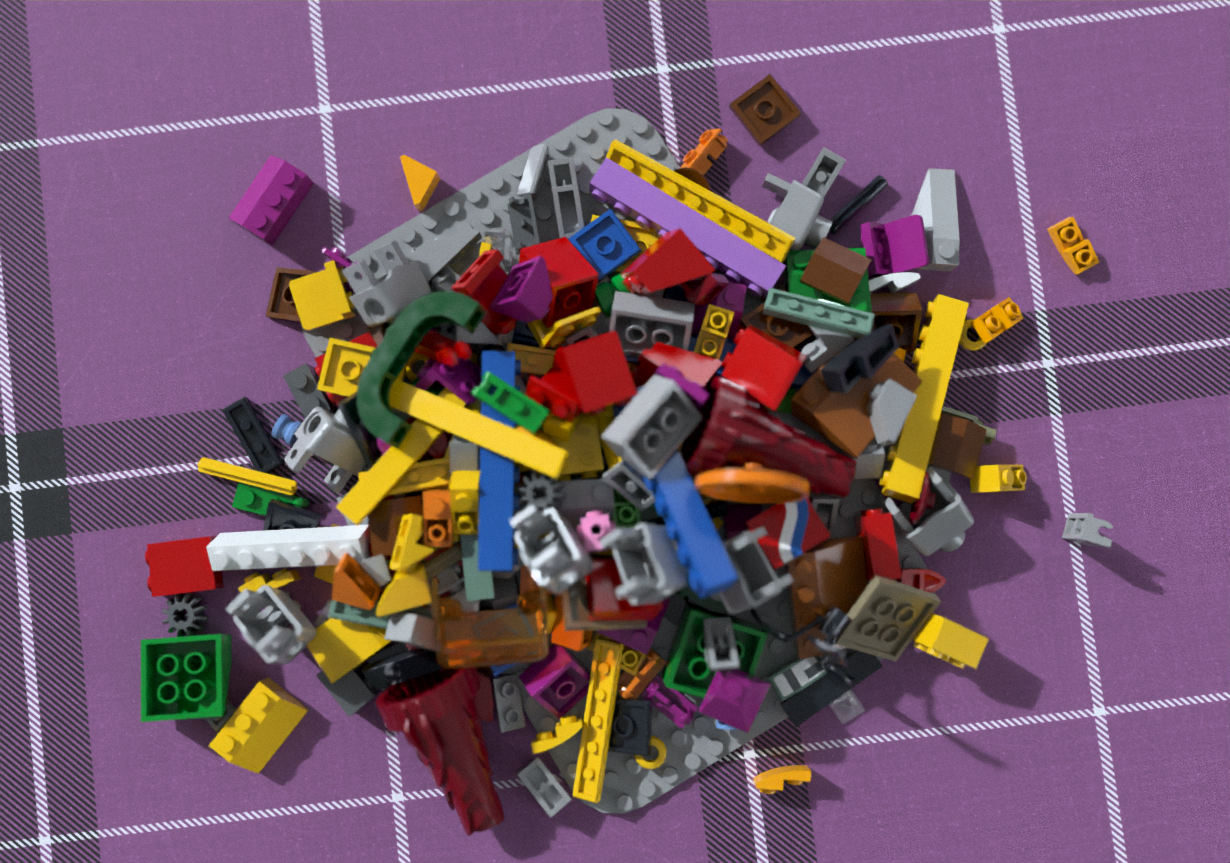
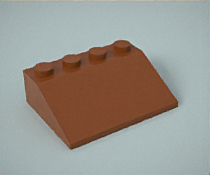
[791,337,922,458]
[785,536,868,659]

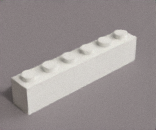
[206,525,370,571]

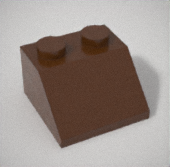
[870,292,923,353]

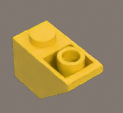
[970,465,1027,493]
[449,471,480,535]

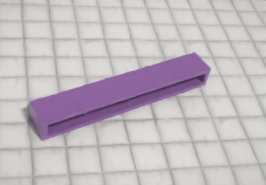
[590,157,786,298]

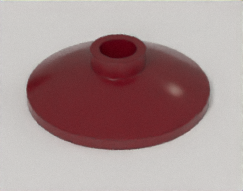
[910,472,936,524]

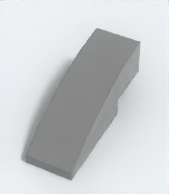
[548,157,584,239]

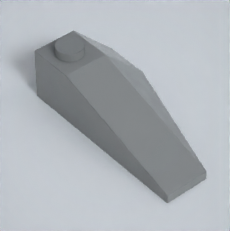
[911,169,960,271]
[514,479,614,534]

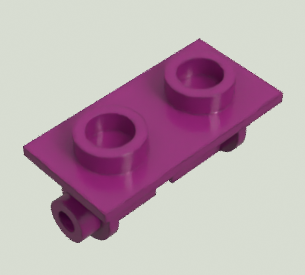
[640,674,698,729]

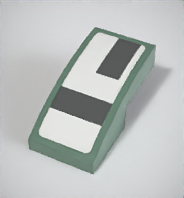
[767,656,827,701]

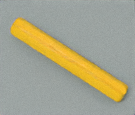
[197,457,298,496]

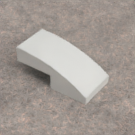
[869,272,921,293]

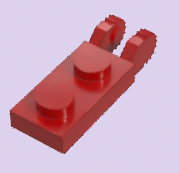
[415,330,472,367]

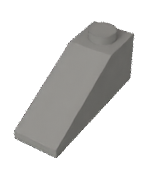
[405,228,482,288]

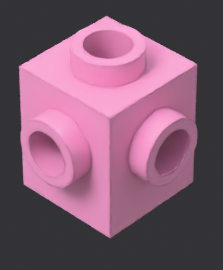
[577,511,616,554]

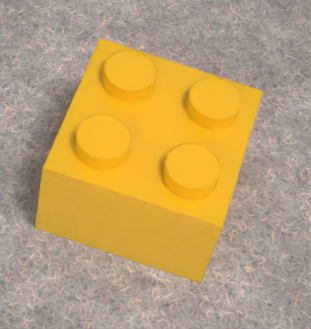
[913,613,989,669]

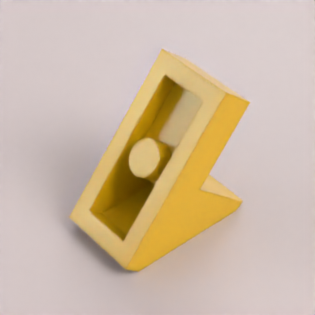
[389,514,435,570]

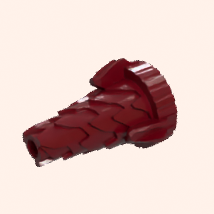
[680,376,857,498]
[376,659,504,836]

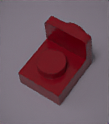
[681,274,730,305]

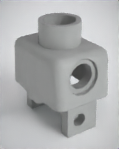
[762,173,832,251]
[342,240,431,327]
[284,406,366,494]
[883,467,974,556]
[510,505,593,594]
[600,523,688,605]
[710,527,793,614]
[226,585,317,665]

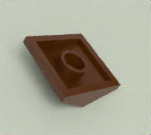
[800,237,871,305]
[265,267,316,323]
[928,413,987,480]
[368,496,424,557]

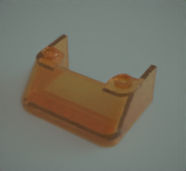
[432,578,548,669]

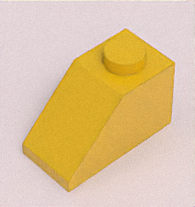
[376,563,432,617]

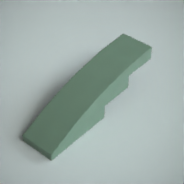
[460,534,495,601]

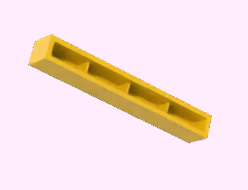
[879,294,969,504]

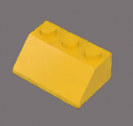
[209,677,309,773]

